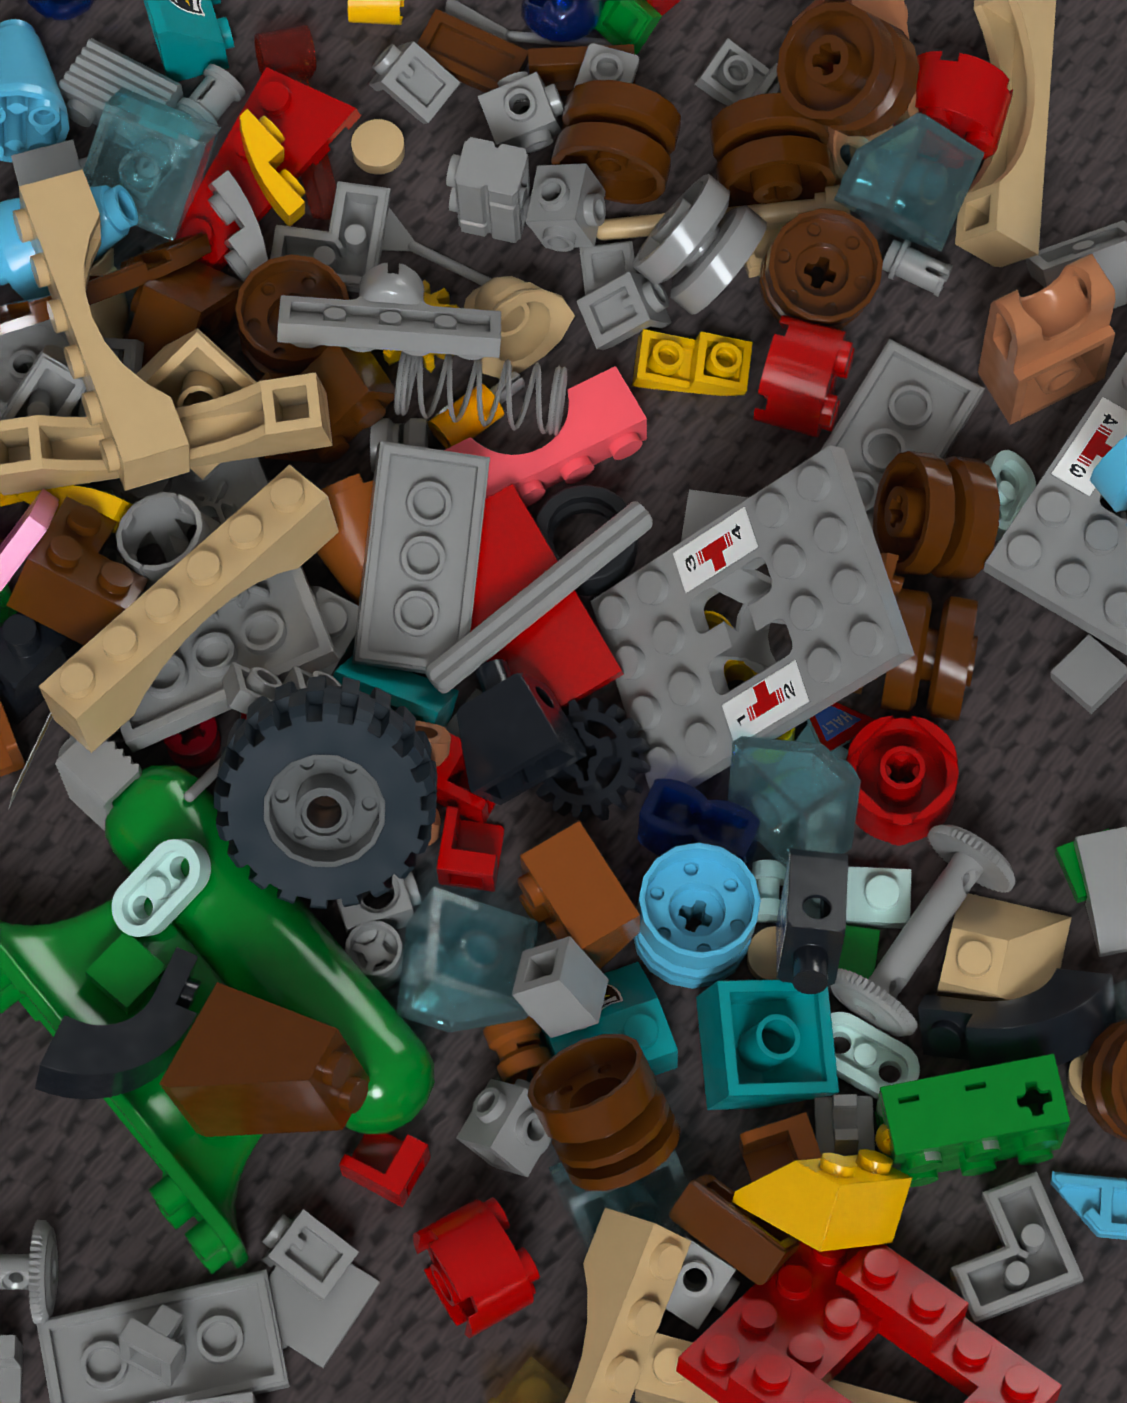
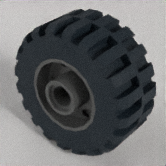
[214,676,437,909]

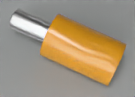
[428,371,525,449]

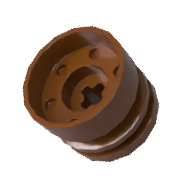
[759,208,883,330]
[235,254,349,381]
[527,1034,681,1191]

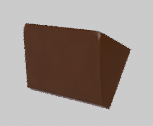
[669,1174,800,1285]

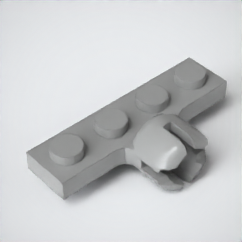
[277,263,501,360]

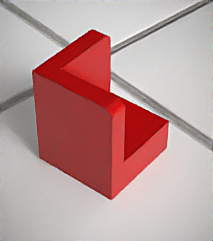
[436,733,496,824]
[436,806,505,892]
[339,1133,431,1208]

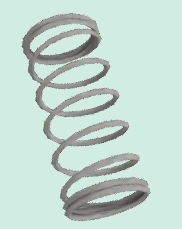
[394,352,567,436]

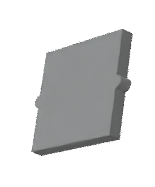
[269,1264,380,1369]

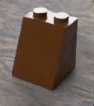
[159,982,370,1137]

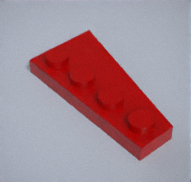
[169,67,361,271]

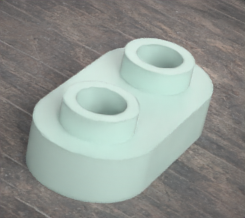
[985,450,1036,541]
[112,839,211,937]
[831,1012,920,1100]

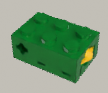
[874,1054,1070,1187]

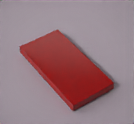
[470,484,624,710]

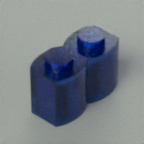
[638,778,761,868]

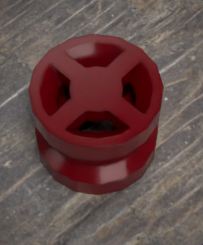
[164,717,221,769]

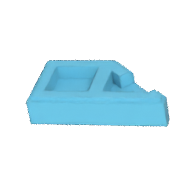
[1050,1171,1127,1240]

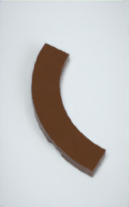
[0,232,212,335]

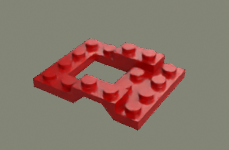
[676,1241,1062,1403]

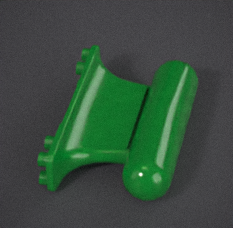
[0,766,435,1274]

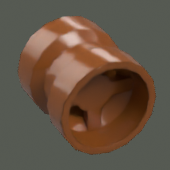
[483,1010,553,1085]

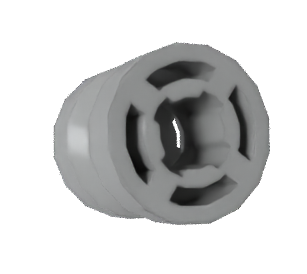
[370,418,428,472]
[345,920,406,990]

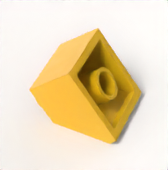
[732,1149,912,1252]

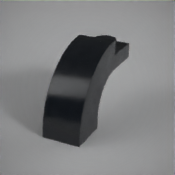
[35,947,201,1099]
[918,968,1117,1070]

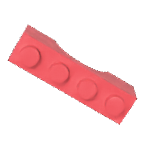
[444,366,647,507]

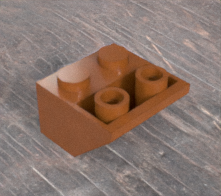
[517,821,640,969]

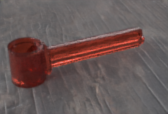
[254,25,337,221]

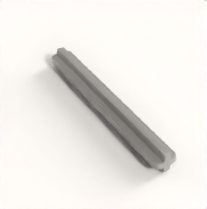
[426,501,653,694]

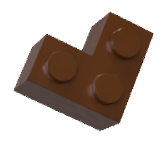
[122,260,244,368]
[258,346,395,464]
[6,496,149,646]

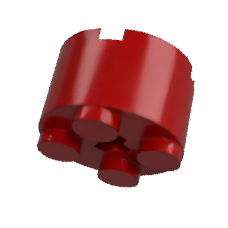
[894,51,1013,170]
[754,315,856,438]
[842,716,959,846]
[413,1197,540,1338]

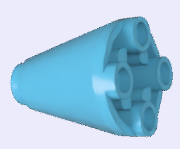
[0,19,70,162]
[0,185,138,300]

